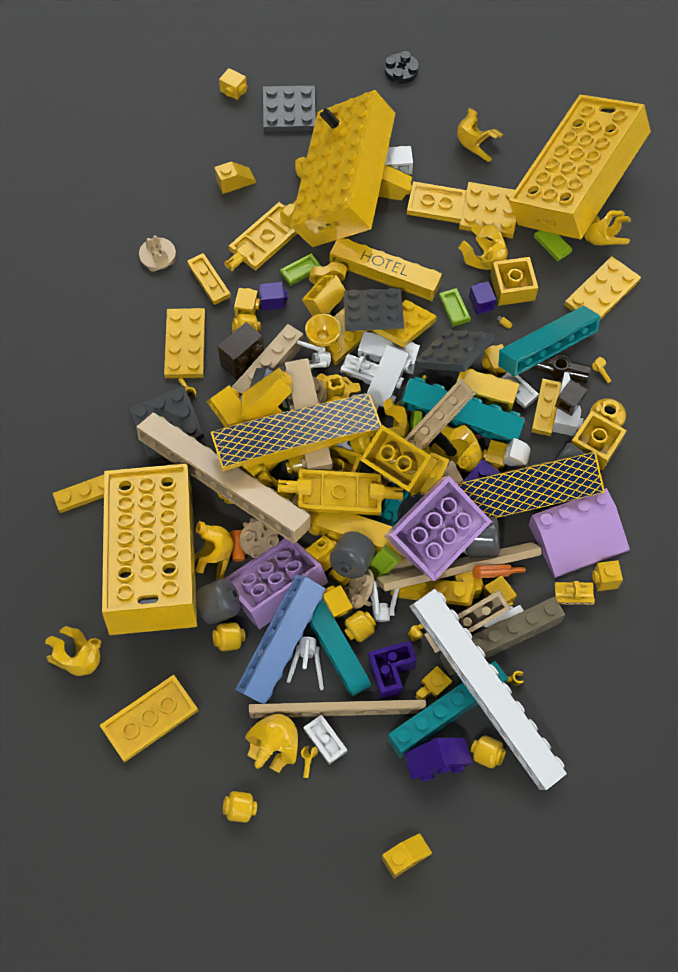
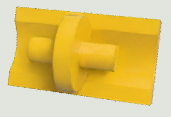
[554,581,595,605]

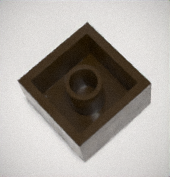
[218,322,264,380]

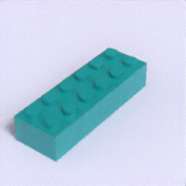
[399,377,525,444]

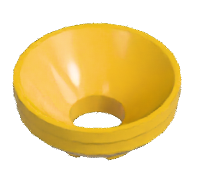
[305,314,341,347]
[590,398,626,427]

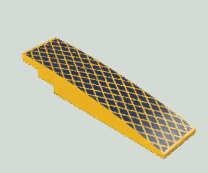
[211,394,381,471]
[457,452,605,518]

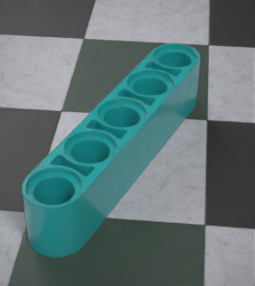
[309,599,371,696]

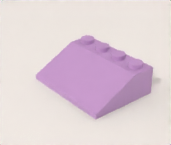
[384,476,492,581]
[529,488,630,578]
[224,538,328,629]

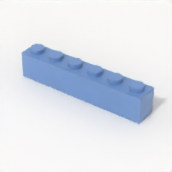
[235,574,326,704]

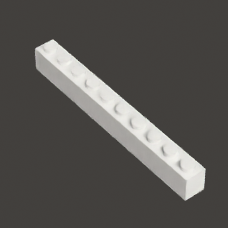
[409,589,567,790]

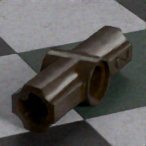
[530,355,591,383]

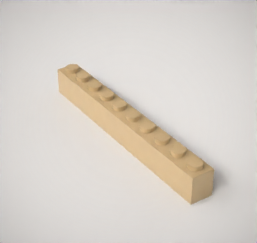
[137,413,311,544]

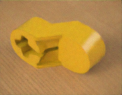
[309,262,347,284]

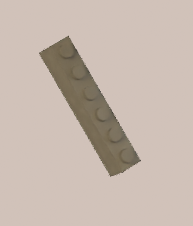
[440,596,565,676]

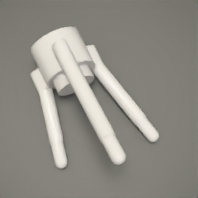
[297,341,331,369]
[370,581,399,622]
[287,637,324,690]

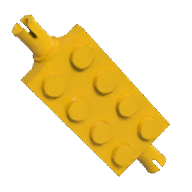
[224,200,298,271]
[277,469,403,515]

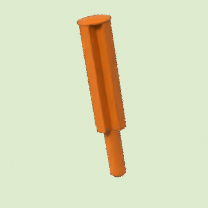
[472,564,526,578]

